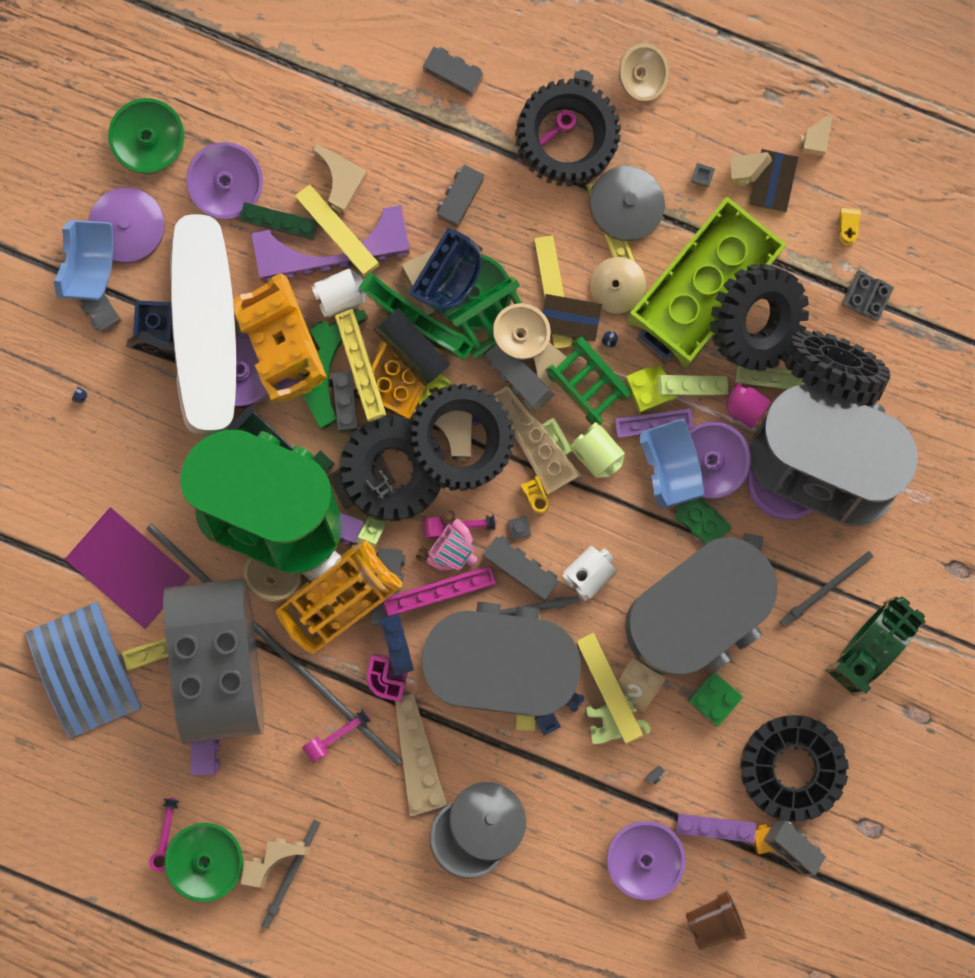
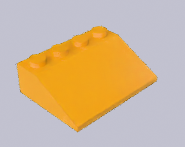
[355,340,443,419]

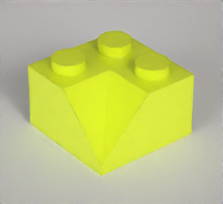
[625,365,676,414]

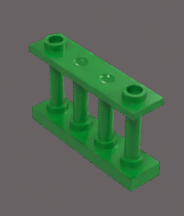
[448,276,523,358]
[545,336,632,425]

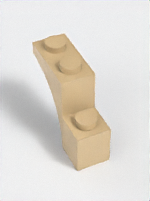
[241,837,310,888]

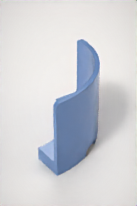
[54,220,113,300]
[640,419,704,509]

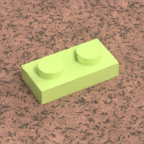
[541,418,572,455]
[356,515,387,550]

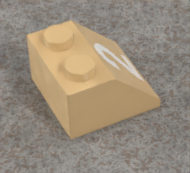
[618,658,665,712]

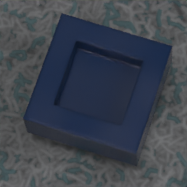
[534,712,561,736]

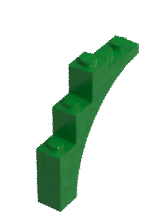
[358,272,474,361]
[302,309,368,430]

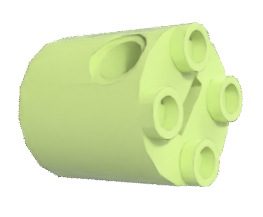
[570,423,625,479]

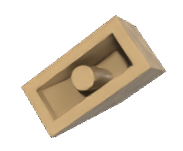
[799,115,832,157]
[730,152,771,186]

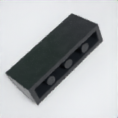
[373,308,450,386]

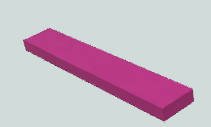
[382,566,497,617]

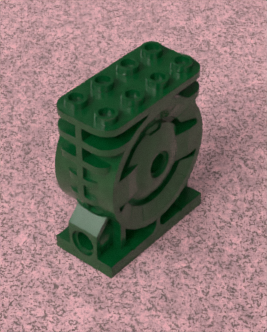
[825,596,926,695]

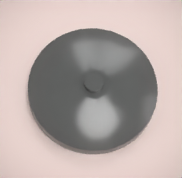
[589,166,665,241]
[449,782,526,861]
[429,802,502,879]

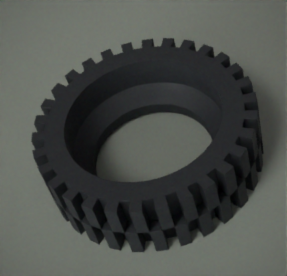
[515,79,621,187]
[407,384,515,491]

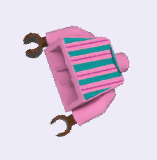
[416,510,477,571]

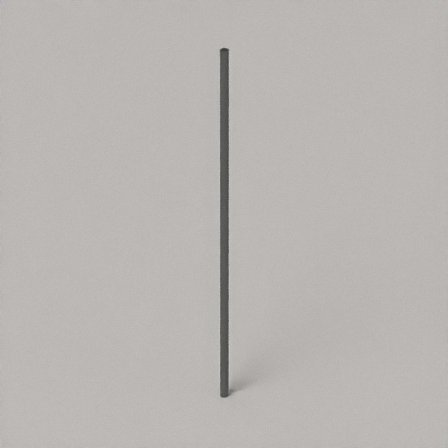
[146,524,403,766]

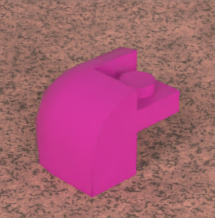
[726,382,771,429]
[367,653,408,702]

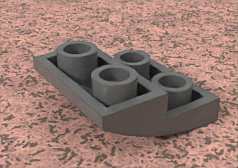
[841,270,894,321]

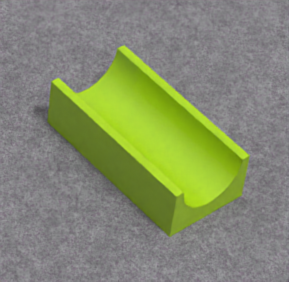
[627,197,787,369]

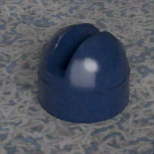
[602,331,618,347]
[72,387,87,403]

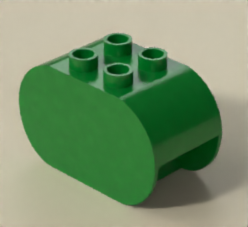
[180,430,343,574]

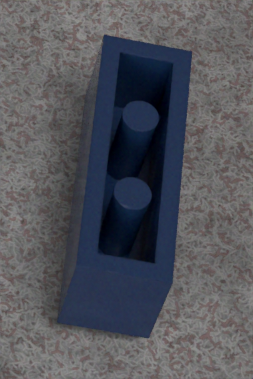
[380,614,415,676]

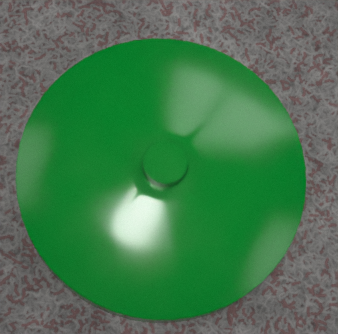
[108,98,185,174]
[440,255,511,330]
[164,823,243,902]

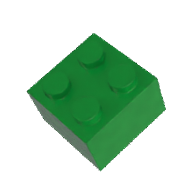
[687,672,743,727]

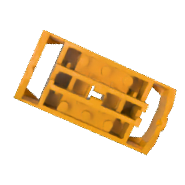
[233,273,327,403]
[275,539,403,655]

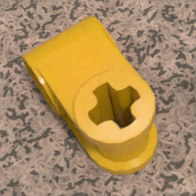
[839,208,861,246]
[520,476,549,515]

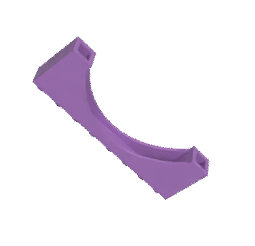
[251,205,410,283]

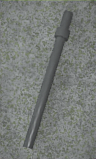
[779,551,874,627]
[500,596,579,616]
[261,820,321,929]

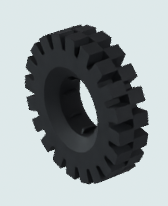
[710,264,809,371]
[783,330,891,404]
[340,415,445,522]
[740,715,849,822]

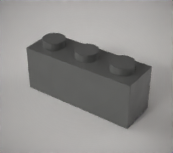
[423,47,483,97]
[436,164,484,228]
[332,371,358,433]
[764,820,826,876]

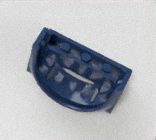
[408,228,483,315]

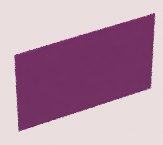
[65,507,191,629]

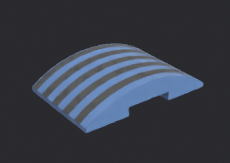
[26,602,141,739]

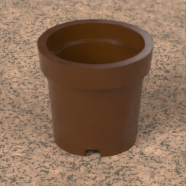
[686,891,747,950]

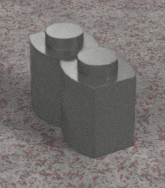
[80,293,122,333]

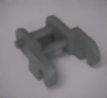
[366,470,394,500]

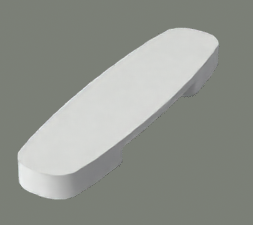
[170,215,236,436]

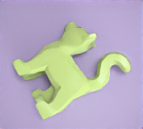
[586,695,651,744]

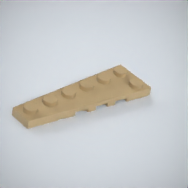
[494,385,581,494]
[395,693,447,817]

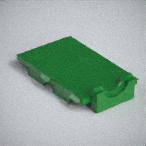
[674,498,731,544]

